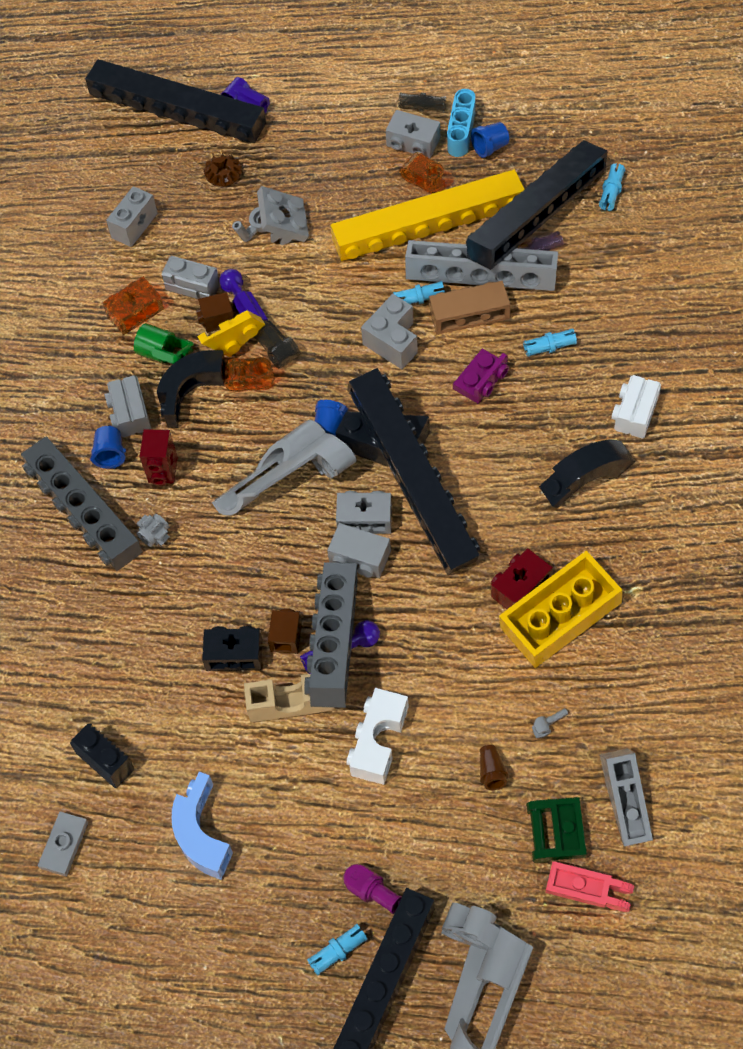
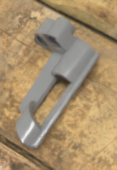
[212,420,356,515]
[441,903,533,1049]

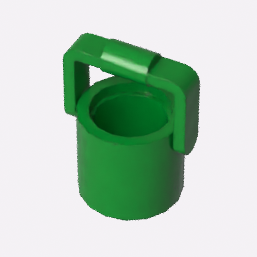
[134,323,194,364]

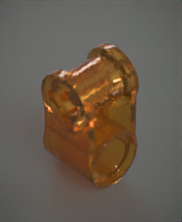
[399,152,445,194]
[225,357,275,392]

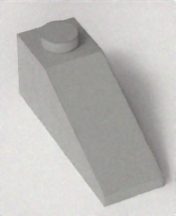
[600,748,653,846]

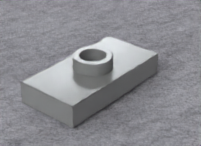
[38,812,88,877]

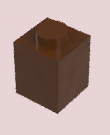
[196,292,234,333]
[268,608,302,654]

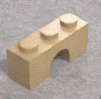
[244,674,335,723]

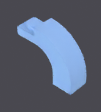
[172,772,233,880]

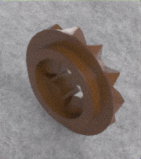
[204,153,242,186]

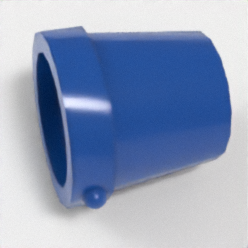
[471,122,510,158]
[314,400,349,437]
[90,426,126,469]

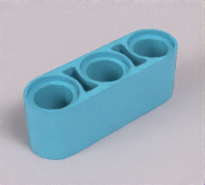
[447,89,476,157]

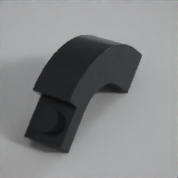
[157,350,226,428]
[539,439,636,508]

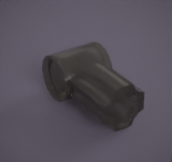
[254,320,300,369]

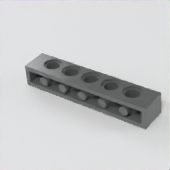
[21,436,143,571]
[304,562,358,708]

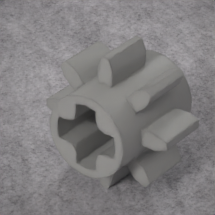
[136,514,170,547]

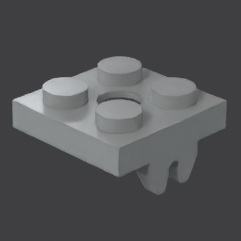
[257,186,309,245]

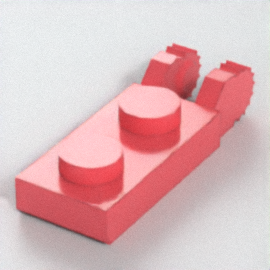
[545,861,634,912]

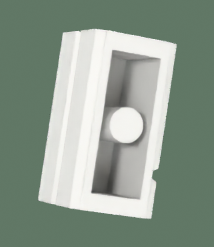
[611,375,661,439]

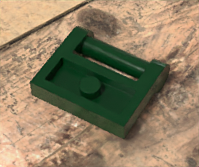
[526,797,587,863]

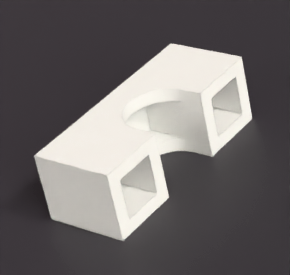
[347,688,409,785]

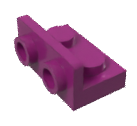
[453,348,509,404]

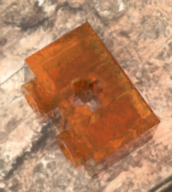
[102,276,164,336]

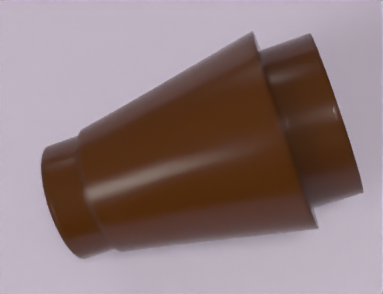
[479,745,509,790]

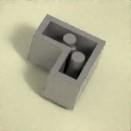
[361,294,418,369]

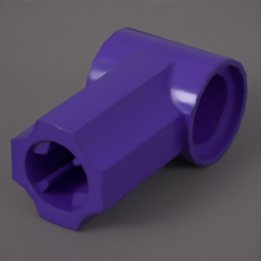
[221,77,270,113]

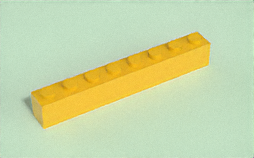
[330,169,525,261]

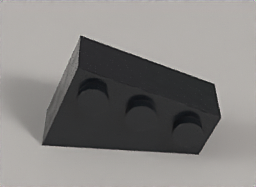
[335,412,430,467]

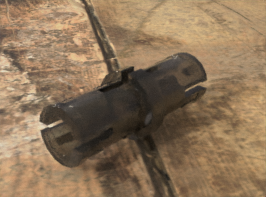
[398,92,447,112]

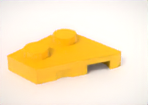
[198,310,265,357]

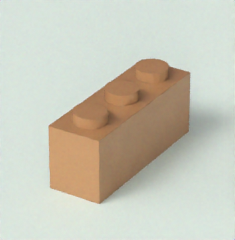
[429,281,510,335]

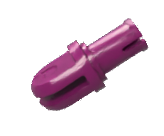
[343,864,402,914]

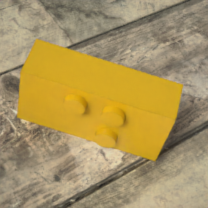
[499,550,623,668]

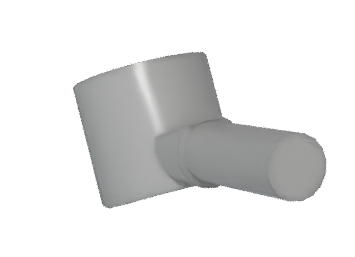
[532,708,568,738]

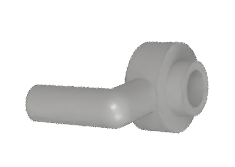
[232,207,266,242]

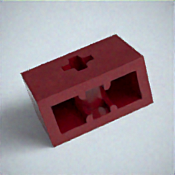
[139,429,178,485]
[491,548,553,609]

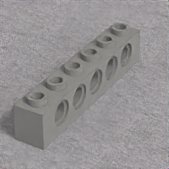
[405,240,558,291]

